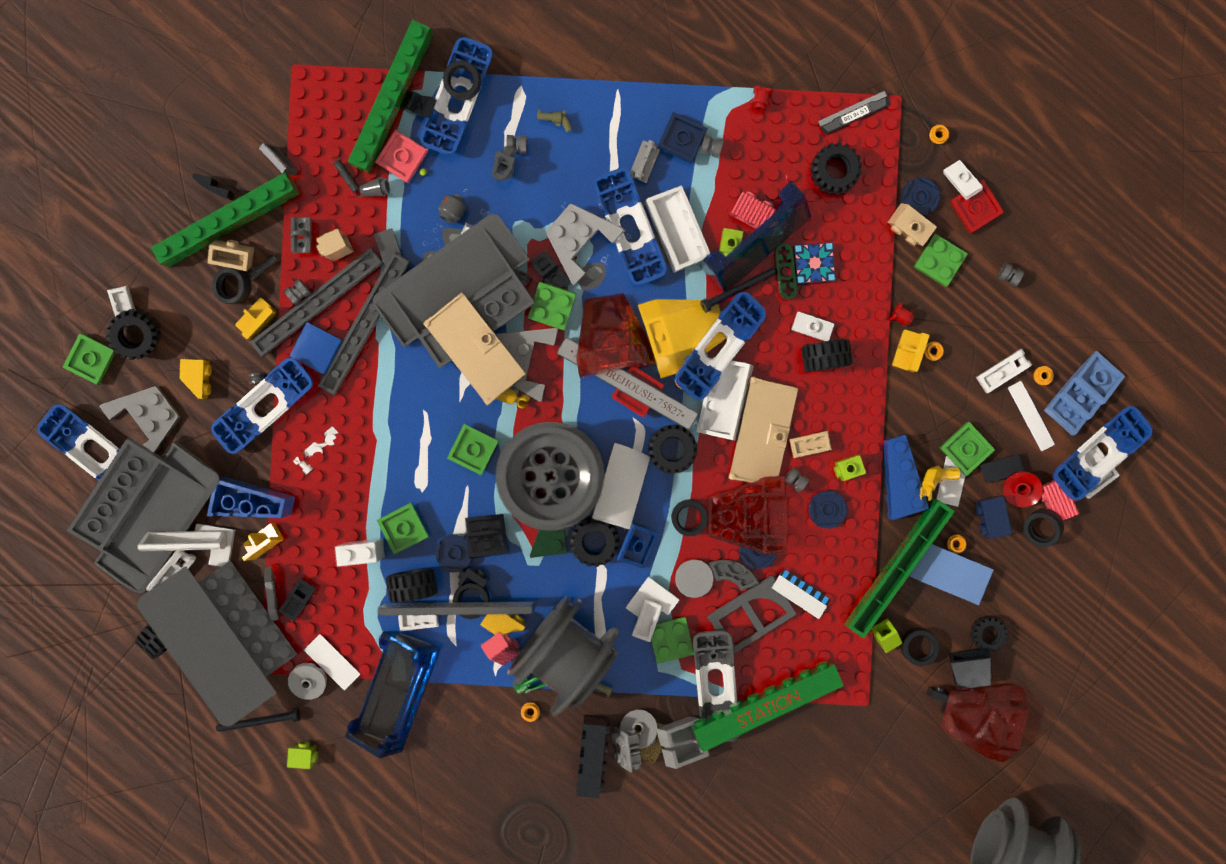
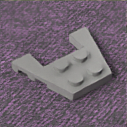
[546,203,625,285]
[497,328,558,402]
[99,386,181,453]

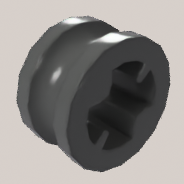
[248,372,266,385]

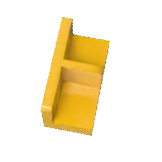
[235,298,278,341]
[892,330,930,373]
[242,523,284,561]

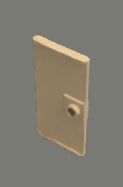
[423,293,526,406]
[729,377,798,488]

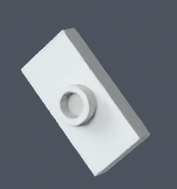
[943,160,983,200]
[107,286,135,326]
[791,312,834,341]
[632,599,663,642]
[398,615,439,631]

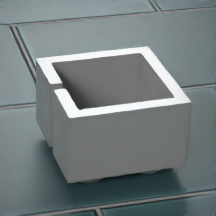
[656,716,709,769]

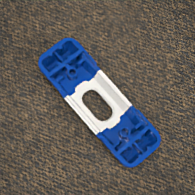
[420,37,493,155]
[594,168,667,285]
[675,292,766,400]
[211,358,313,454]
[37,404,120,481]
[1052,406,1153,501]

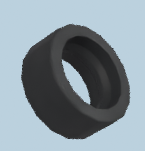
[443,60,481,101]
[212,268,252,304]
[671,499,708,536]
[1023,508,1064,547]
[452,581,490,619]
[900,628,940,666]

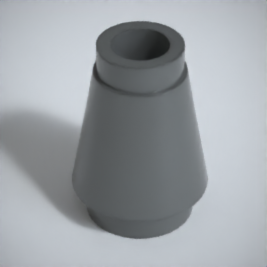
[360,177,390,197]

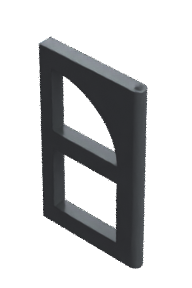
[707,575,796,654]

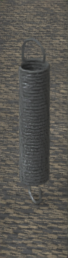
[331,155,362,198]
[248,251,282,282]

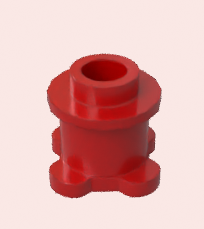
[751,86,773,111]
[889,302,915,327]

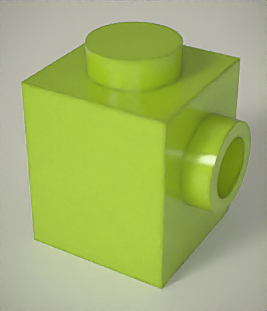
[719,228,743,259]
[834,455,866,481]
[871,618,902,653]
[287,742,318,769]

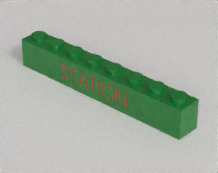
[348,20,433,174]
[151,172,301,267]
[844,499,955,638]
[691,661,844,752]

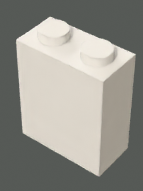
[335,538,385,566]

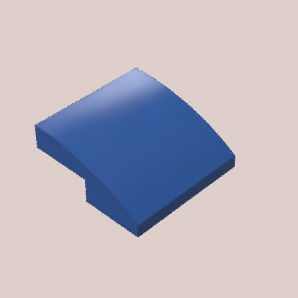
[290,322,343,375]

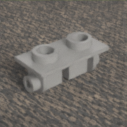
[630,140,660,183]

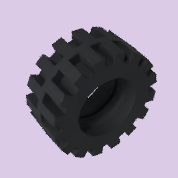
[970,616,1009,652]

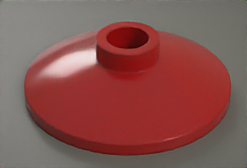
[1003,472,1043,507]

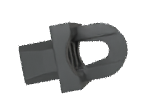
[492,146,516,181]
[290,217,312,253]

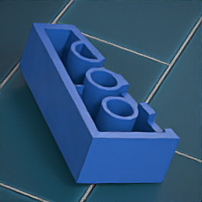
[883,435,929,520]
[207,477,295,518]

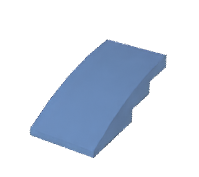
[1044,351,1125,436]
[909,544,994,605]

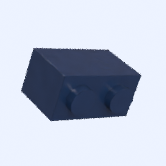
[975,496,1012,539]

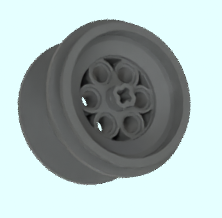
[496,422,605,530]
[507,595,619,716]
[970,798,1081,864]

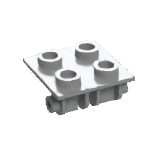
[612,726,642,772]

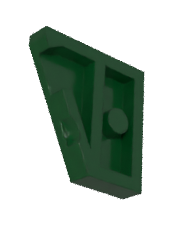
[530,529,567,558]

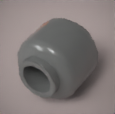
[438,194,467,224]

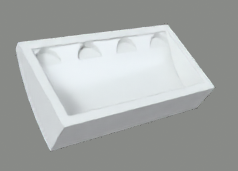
[644,186,712,273]
[696,357,754,441]
[592,443,650,529]
[138,531,227,551]

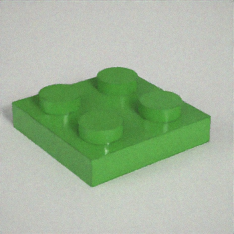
[914,234,967,287]
[528,281,577,330]
[63,333,115,385]
[939,422,995,476]
[447,424,499,475]
[377,502,429,554]
[651,616,694,664]

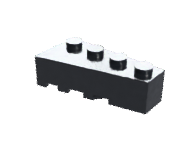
[576,715,610,798]

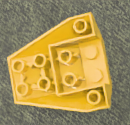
[638,299,727,378]

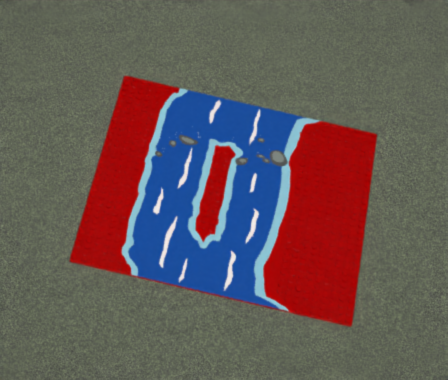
[263,64,902,706]

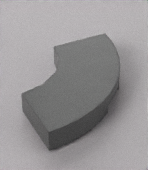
[708,559,759,591]
[264,566,279,621]

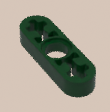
[774,243,797,300]

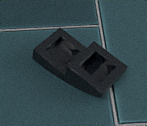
[400,91,437,118]
[192,173,234,201]
[530,251,571,289]
[980,454,1025,483]
[278,579,316,622]

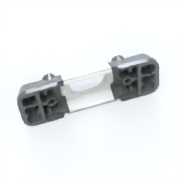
[693,630,739,742]

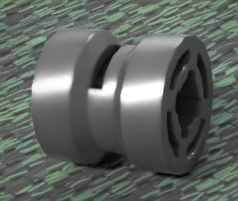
[700,134,724,158]
[506,135,527,155]
[997,262,1024,288]
[284,279,311,305]
[783,467,810,493]

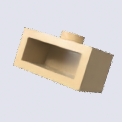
[887,203,937,246]
[317,228,354,262]
[208,240,254,271]

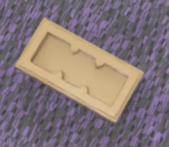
[789,431,832,458]

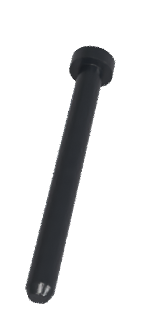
[700,267,777,313]
[216,708,301,732]

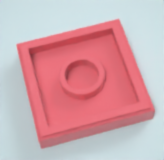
[375,130,429,184]

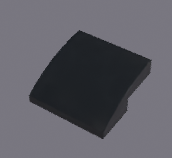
[465,514,508,559]

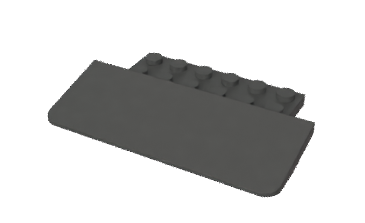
[373,214,535,368]
[67,437,220,593]
[137,561,297,726]

